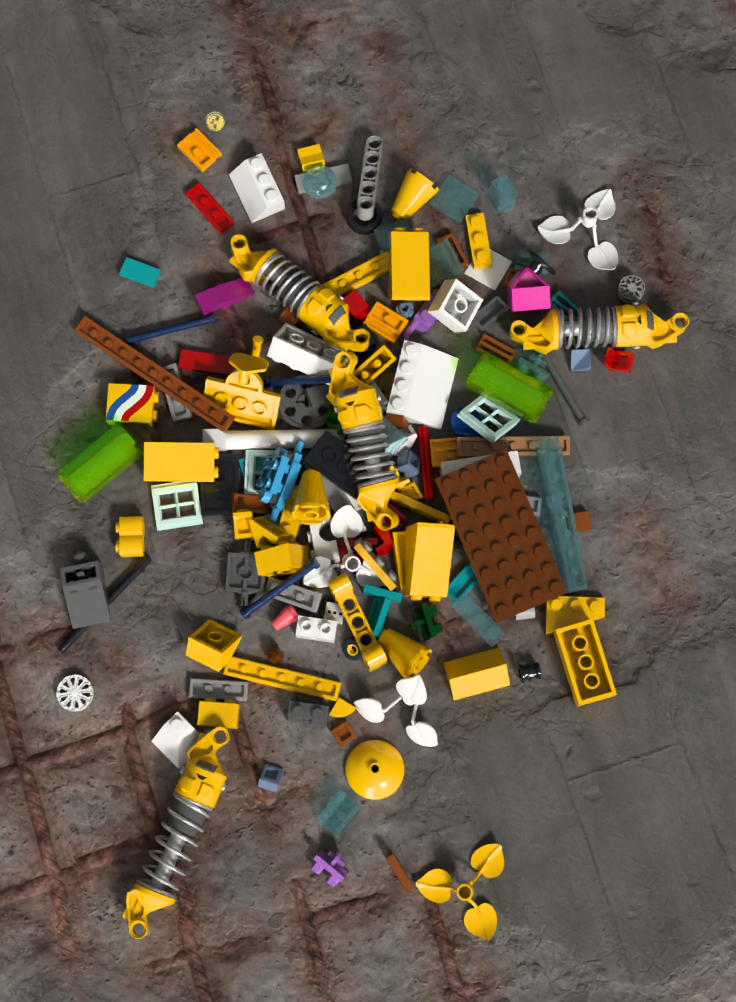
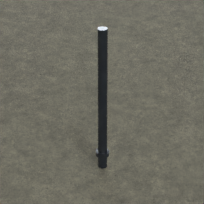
[58,556,152,654]

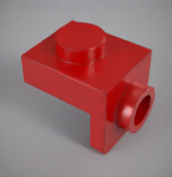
[603,347,635,373]
[373,526,393,556]

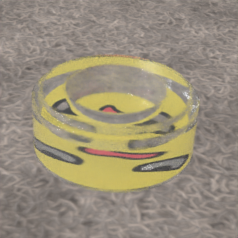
[206,112,225,131]

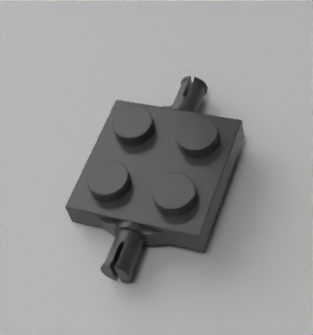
[225,540,266,606]

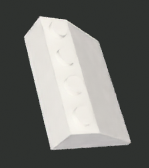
[386,340,459,430]

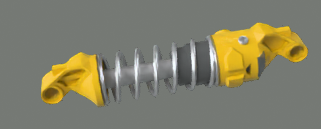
[122,727,230,939]

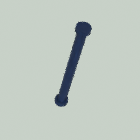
[126,313,216,346]
[264,375,331,388]
[240,557,320,620]

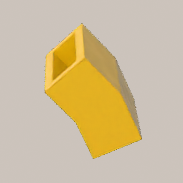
[297,144,325,173]

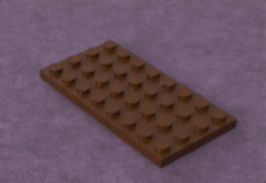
[434,449,568,623]

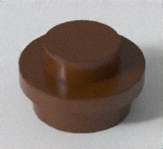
[266,647,284,665]

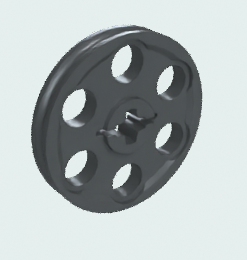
[279,375,334,430]

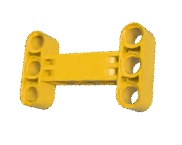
[328,573,387,672]

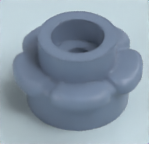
[395,301,414,318]

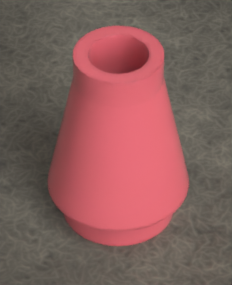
[271,604,300,631]

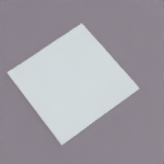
[464,249,512,290]

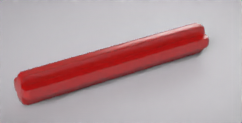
[417,426,435,501]

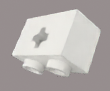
[295,615,337,643]

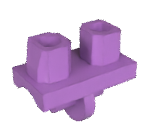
[311,849,349,887]

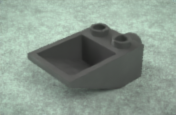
[60,550,111,629]

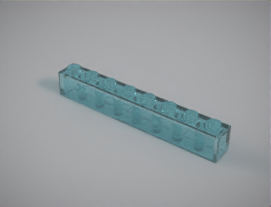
[535,437,588,594]

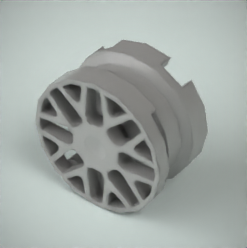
[617,275,645,304]

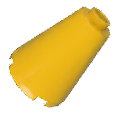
[391,168,439,222]
[291,469,330,525]
[377,628,432,678]

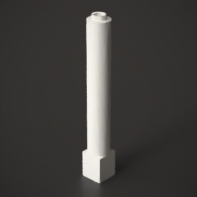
[203,429,345,452]

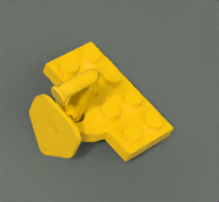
[204,335,282,430]

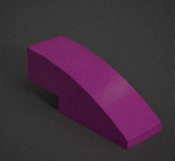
[195,278,255,316]

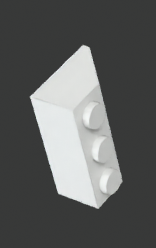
[229,153,285,224]

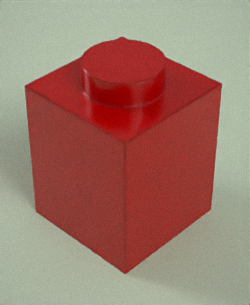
[343,289,369,323]

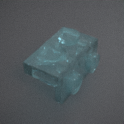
[316,789,363,839]

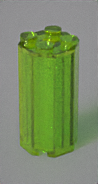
[465,351,554,424]
[57,423,144,503]

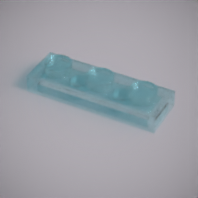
[451,592,506,647]

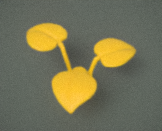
[416,844,504,941]

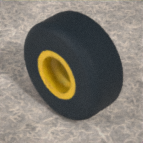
[343,637,366,661]

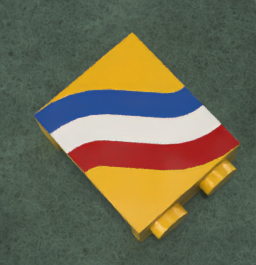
[106,383,159,427]

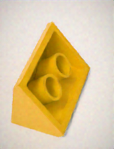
[443,648,510,700]

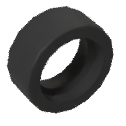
[347,199,382,235]

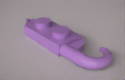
[403,289,439,344]

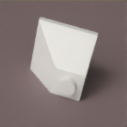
[152,711,200,769]

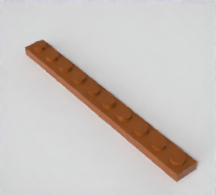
[74,316,235,433]

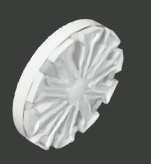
[56,675,94,712]

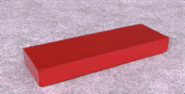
[185,182,235,235]
[178,349,236,376]

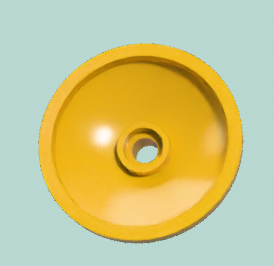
[345,740,404,800]

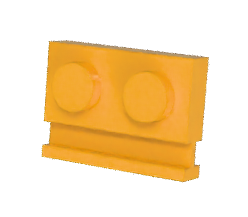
[177,128,222,173]
[362,301,409,344]
[429,437,470,468]

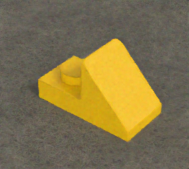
[249,516,290,548]

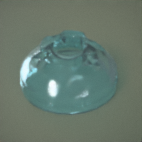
[303,166,337,199]

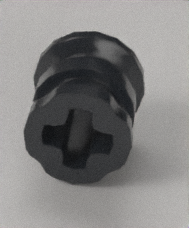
[518,662,541,683]

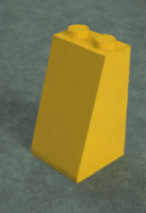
[388,228,430,301]
[144,442,219,482]
[404,522,455,602]

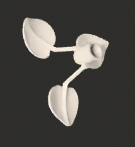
[538,189,618,270]
[303,505,386,588]
[354,674,438,747]

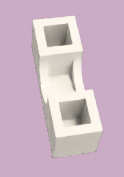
[305,503,340,564]

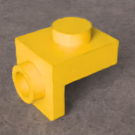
[232,509,254,539]

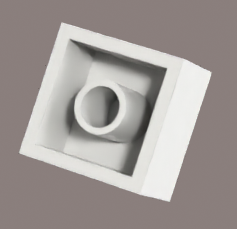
[427,279,483,333]

